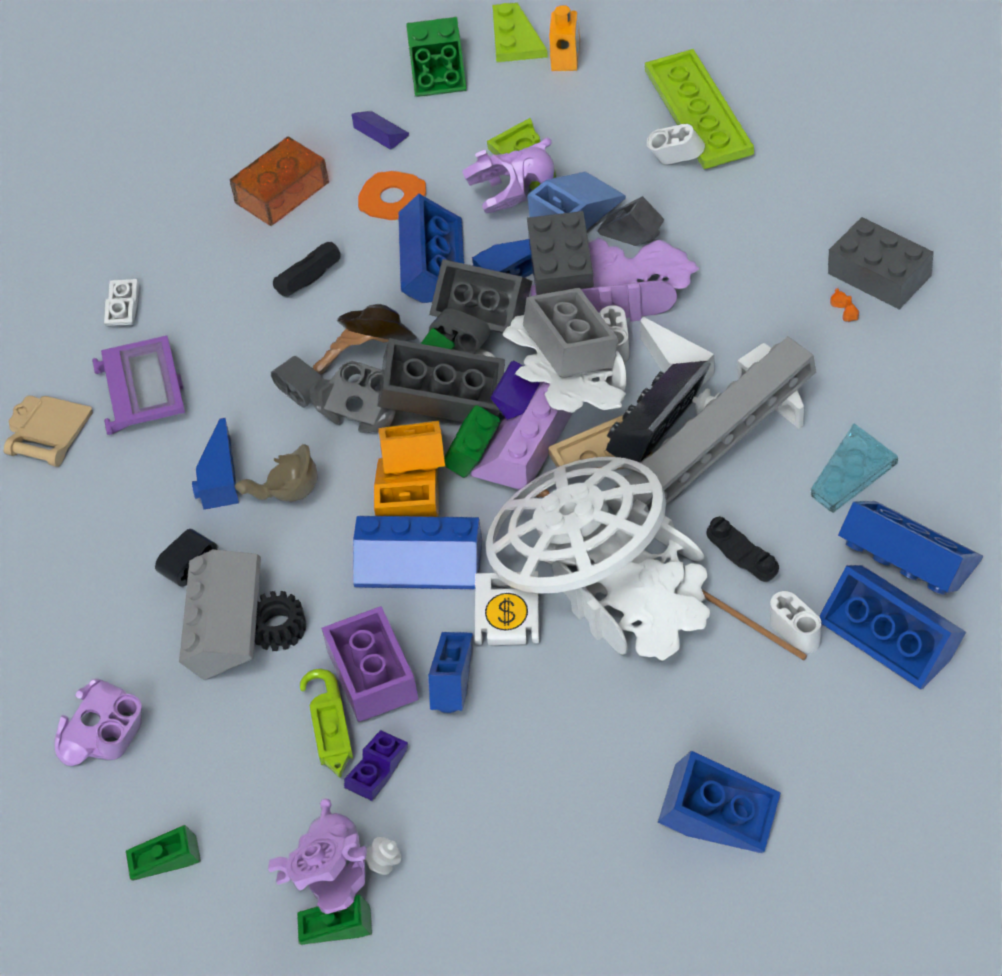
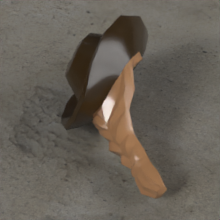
[313,304,417,375]

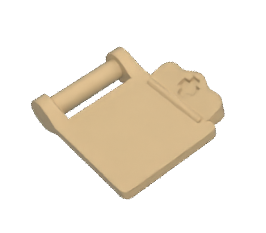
[4,396,93,467]

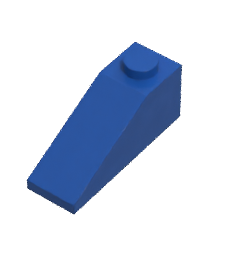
[472,239,533,278]
[192,418,239,510]
[428,632,473,713]

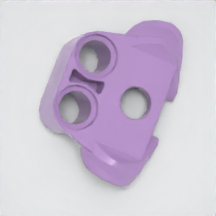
[55,679,142,766]

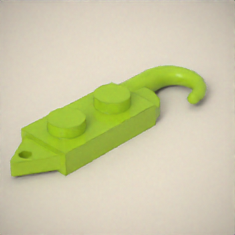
[300,668,353,778]

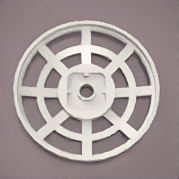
[486,457,666,594]

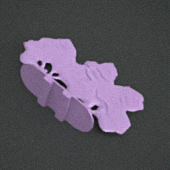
[531,238,699,322]

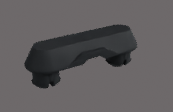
[273,242,341,296]
[706,516,779,582]

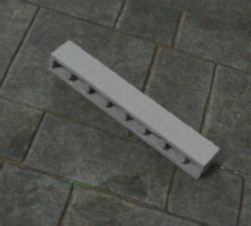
[614,336,816,512]

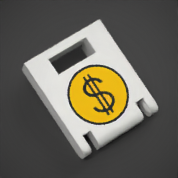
[475,571,539,646]

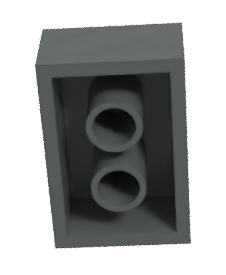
[527,211,594,295]
[828,217,934,310]
[429,259,532,333]

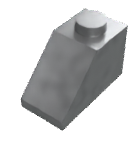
[597,196,665,246]

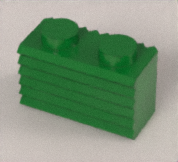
[444,405,500,478]

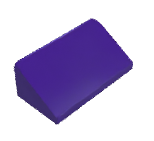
[351,111,409,150]
[490,360,541,420]

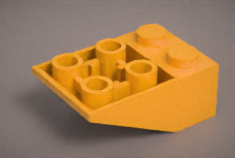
[378,421,445,475]
[374,458,439,517]

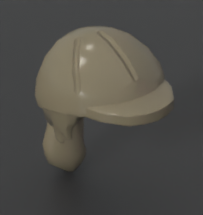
[235,444,318,502]

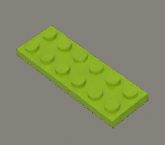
[645,49,754,169]

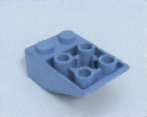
[527,172,626,230]

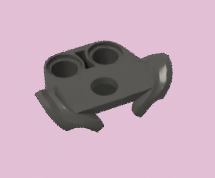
[310,361,397,433]

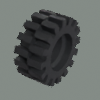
[254,591,306,651]

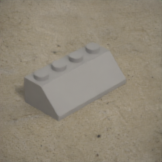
[179,549,261,680]

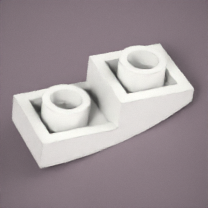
[104,279,139,326]

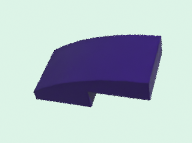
[344,730,408,801]

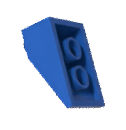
[658,750,781,853]

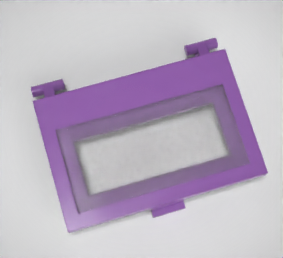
[92,335,185,435]

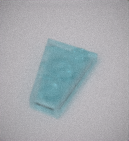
[811,423,898,513]

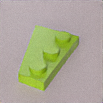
[492,3,548,62]
[487,118,556,190]

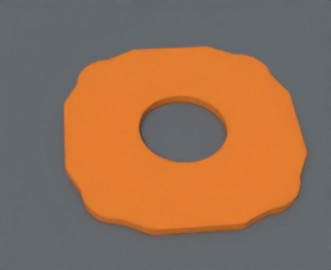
[358,171,426,220]

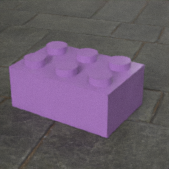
[322,606,419,722]

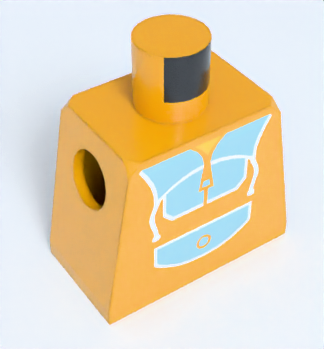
[549,5,580,71]

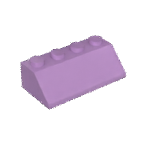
[471,382,573,490]

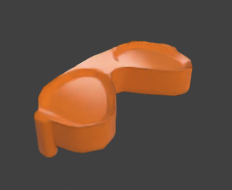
[830,288,859,322]

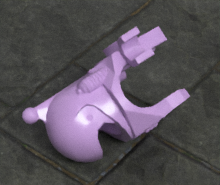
[462,137,554,214]
[268,798,367,914]

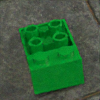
[406,17,467,97]

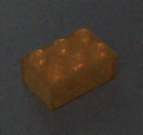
[229,136,329,226]

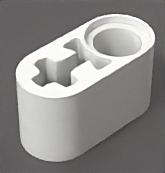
[647,124,705,164]
[599,305,629,363]
[770,591,821,653]

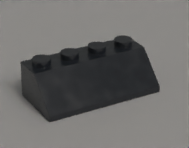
[606,361,711,463]

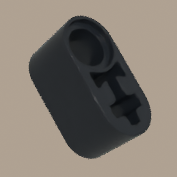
[155,529,218,587]

